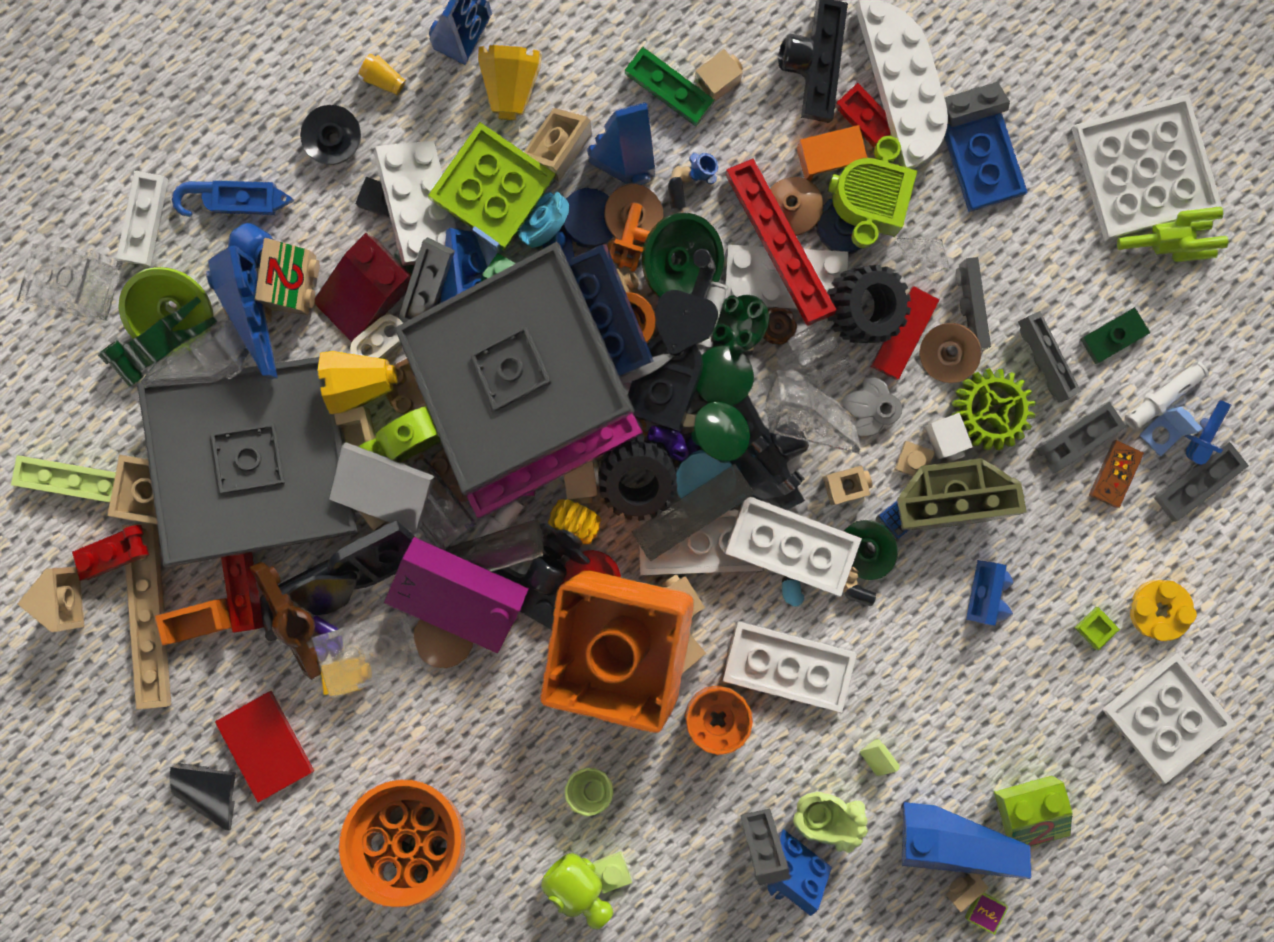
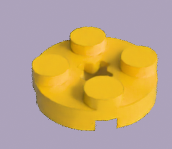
[1130,580,1197,641]

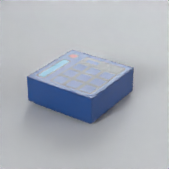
[877,500,909,539]

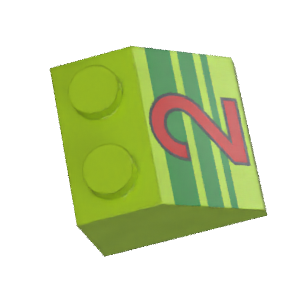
[994,775,1073,847]

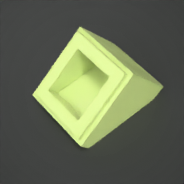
[859,739,900,776]

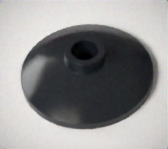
[300,105,361,165]

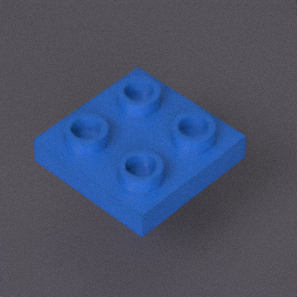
[767,829,832,916]

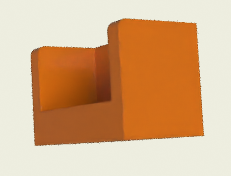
[797,125,867,181]
[155,598,232,646]

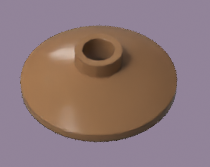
[770,177,823,236]
[604,184,664,245]
[920,323,982,383]

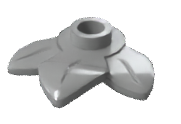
[841,377,902,436]

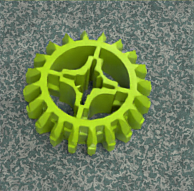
[952,368,1036,450]

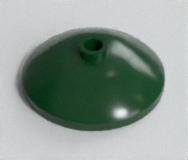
[642,213,724,298]

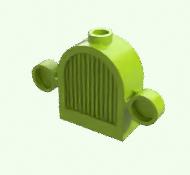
[827,136,917,248]
[358,406,441,464]

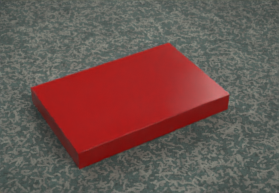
[215,690,315,803]

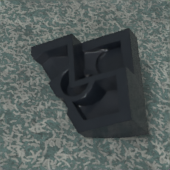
[170,763,236,830]

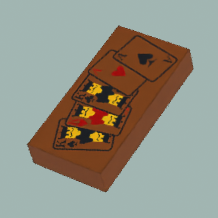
[1089,440,1144,508]

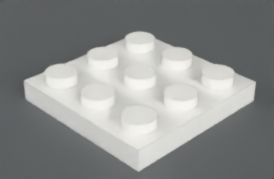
[1102,652,1236,784]

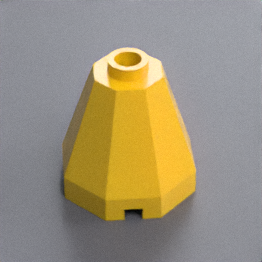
[478,45,542,121]
[318,351,397,414]

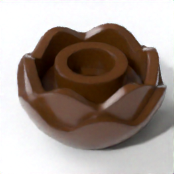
[763,307,797,345]

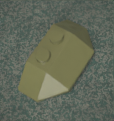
[897,458,1027,530]

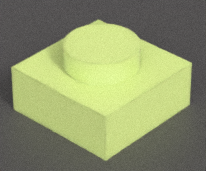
[593,851,632,894]

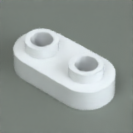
[350,315,403,359]

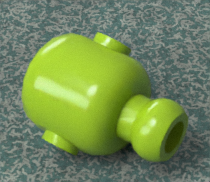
[541,853,614,930]

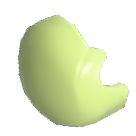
[565,768,614,816]

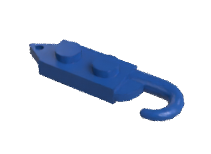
[172,180,294,217]

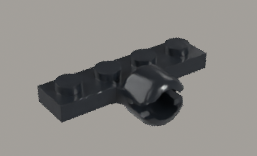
[778,0,848,123]
[732,395,809,510]
[480,554,567,630]

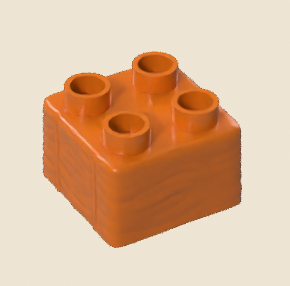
[540,571,694,733]

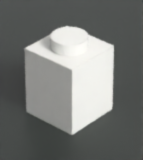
[924,413,973,462]

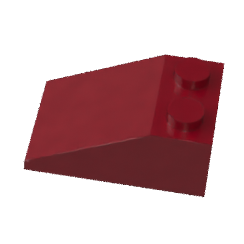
[314,233,412,342]

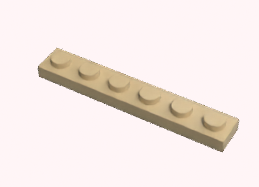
[122,523,171,710]

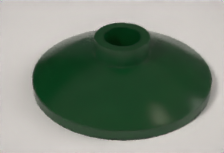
[843,520,898,580]

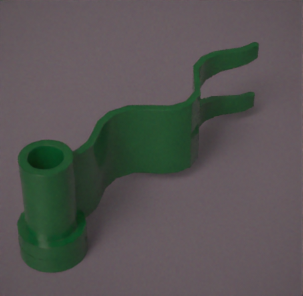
[97,297,217,387]

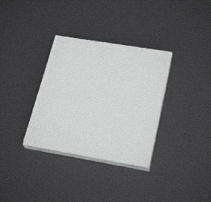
[1071,95,1223,241]

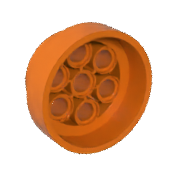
[339,780,466,907]

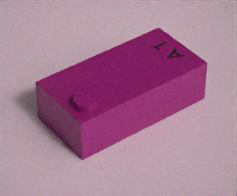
[384,537,528,654]

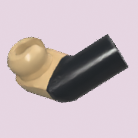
[668,165,692,209]
[843,567,876,607]

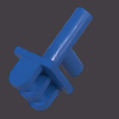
[1184,400,1231,465]

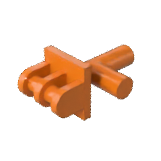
[607,203,650,272]

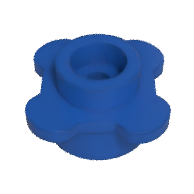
[689,153,718,184]

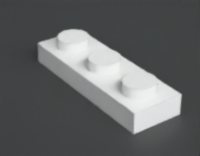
[116,171,168,267]

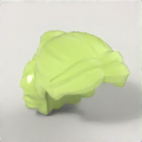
[793,792,868,853]

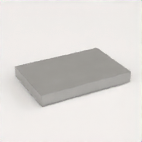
[329,442,434,532]

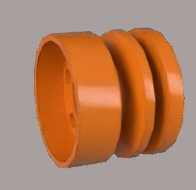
[685,685,753,755]

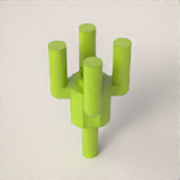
[1117,207,1228,262]

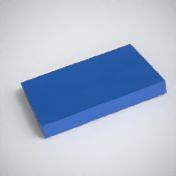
[944,113,1028,212]

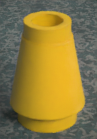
[358,53,406,95]

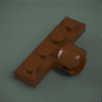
[249,562,322,680]

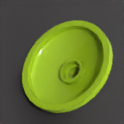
[118,267,214,356]

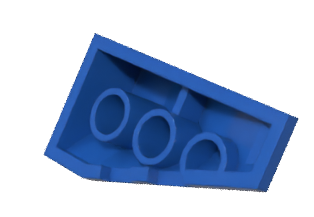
[429,0,492,65]
[587,102,655,185]
[440,228,487,303]
[206,245,278,380]
[902,802,1031,879]

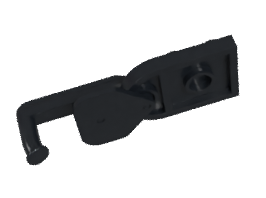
[627,249,718,432]
[260,520,415,641]

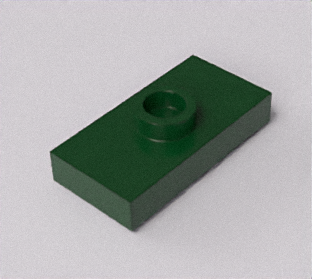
[1080,307,1151,364]

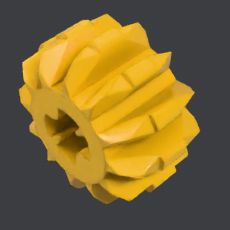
[548,499,601,545]

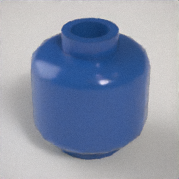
[228,223,274,268]

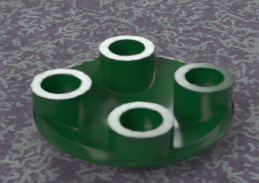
[712,295,769,353]
[696,346,754,406]
[691,402,750,463]

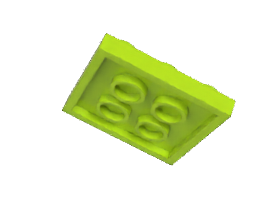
[428,122,556,250]

